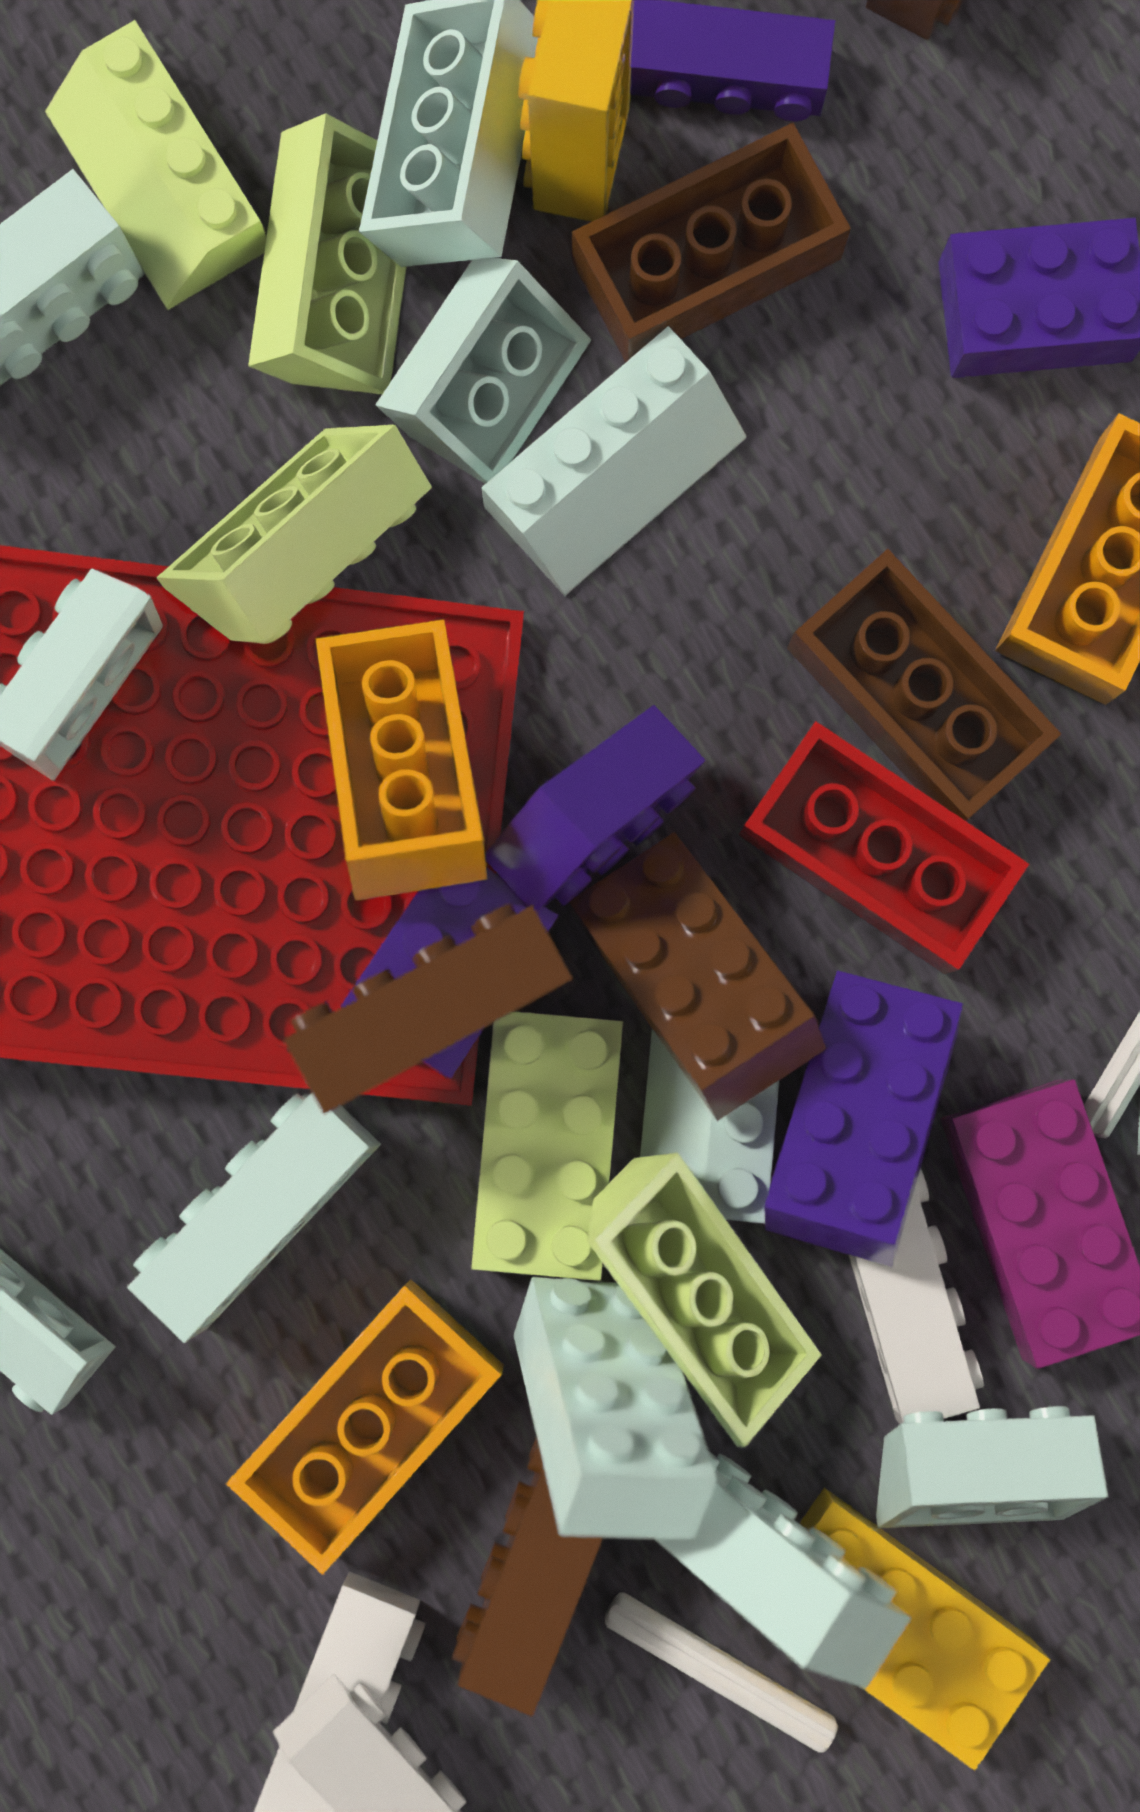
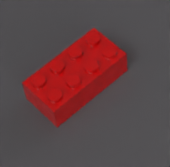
[739,721,1029,974]

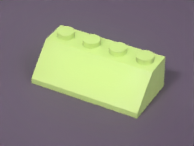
[45,20,266,310]
[248,113,406,394]
[156,425,432,644]
[587,1153,821,1447]

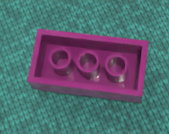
[940,1079,1140,1369]

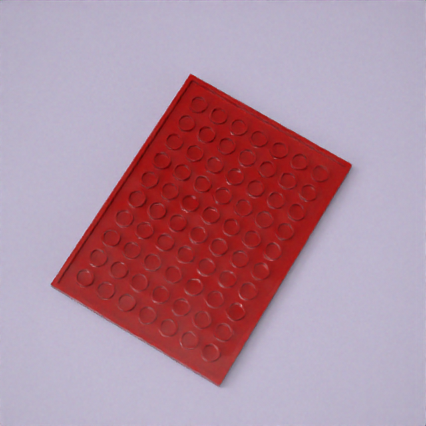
[0,545,524,1106]

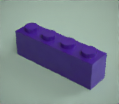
[630,0,835,121]

